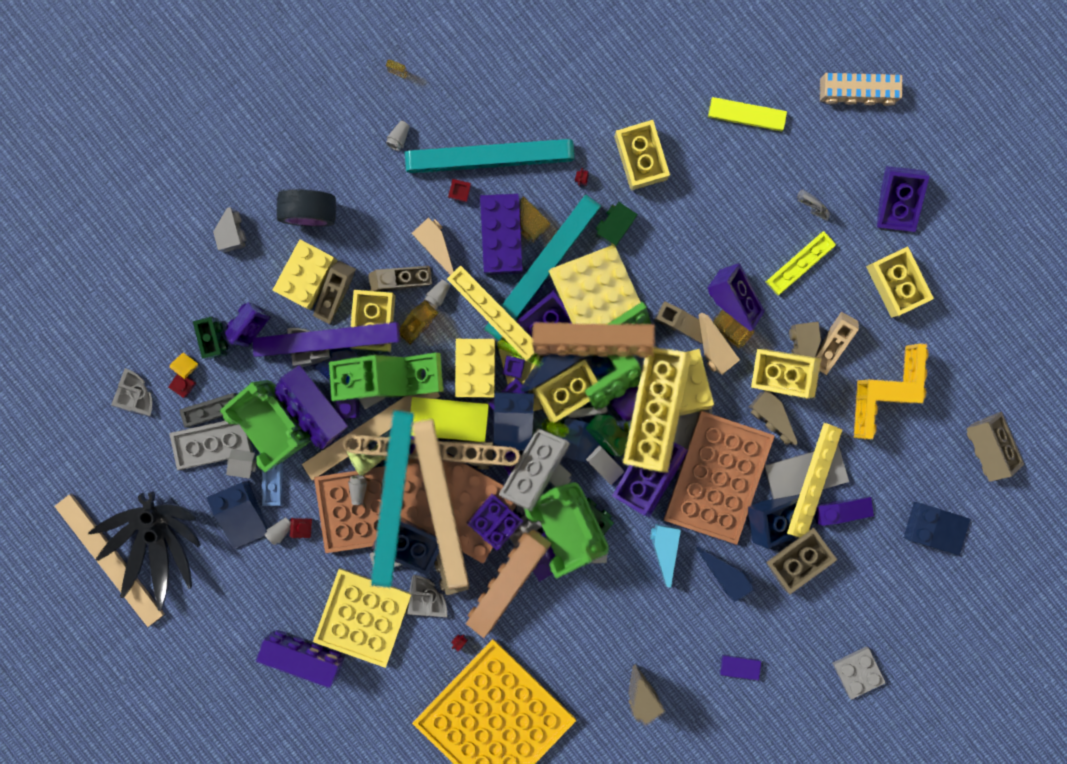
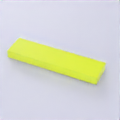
[708,97,787,132]
[765,231,836,296]

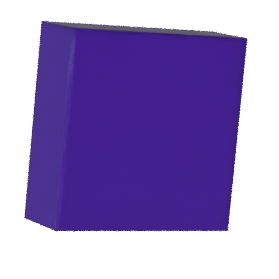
[503,356,525,378]

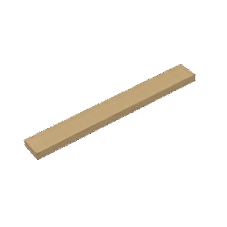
[302,392,440,480]
[54,494,165,627]

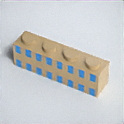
[820,73,902,106]

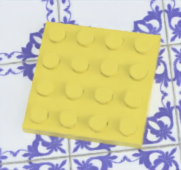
[549,245,641,324]
[313,568,411,668]

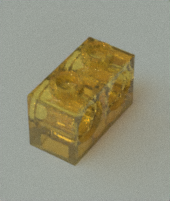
[712,309,755,348]

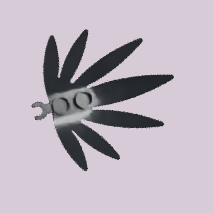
[88,491,201,611]

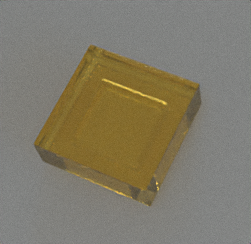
[385,59,408,78]

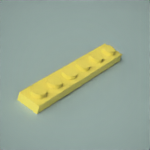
[447,266,536,361]
[787,423,842,537]

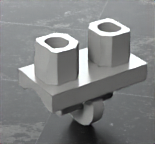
[509,514,542,546]

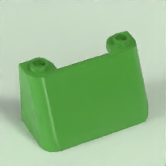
[220,380,311,473]
[524,482,609,578]

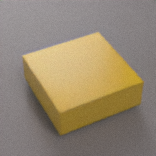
[169,353,198,379]

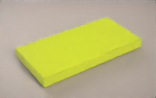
[410,397,489,442]

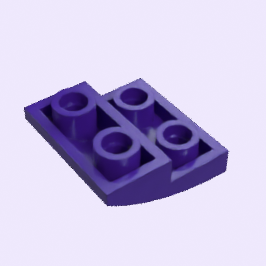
[466,493,523,551]

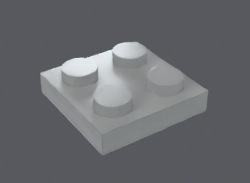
[832,646,885,700]

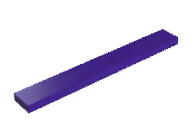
[252,322,400,357]

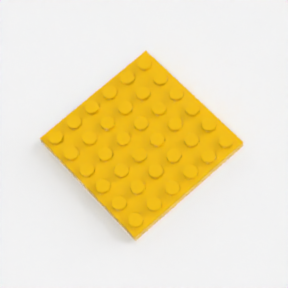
[412,638,576,764]

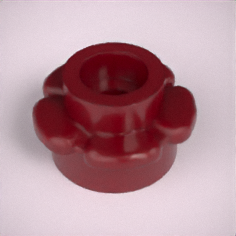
[575,168,589,187]
[451,634,468,652]

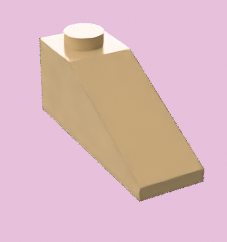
[412,217,454,275]
[815,312,859,375]
[699,313,740,374]

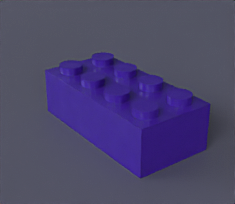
[480,193,523,275]
[274,365,348,450]
[612,442,688,518]
[256,630,345,688]

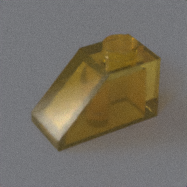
[521,196,551,242]
[399,300,439,345]

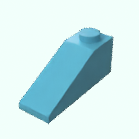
[650,524,681,587]

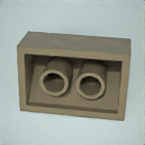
[966,412,1024,482]
[766,528,837,594]
[628,664,665,726]

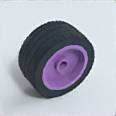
[276,189,336,227]

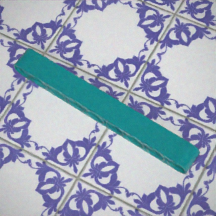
[405,139,575,173]
[484,195,601,341]
[371,410,414,589]

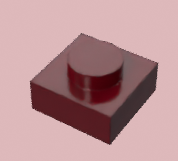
[448,179,471,203]
[168,374,197,398]
[290,518,312,538]

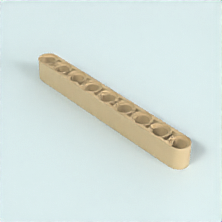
[412,419,469,590]
[343,435,519,466]

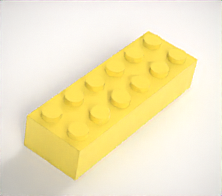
[624,348,691,472]

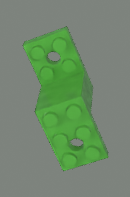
[585,302,651,410]
[329,353,443,401]

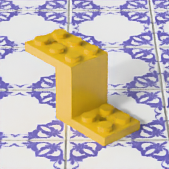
[854,344,929,439]

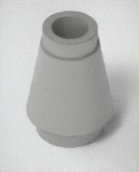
[386,121,410,151]
[424,280,451,309]
[348,475,368,505]
[264,517,291,545]

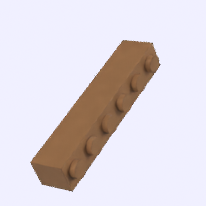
[532,323,654,357]
[466,530,552,638]

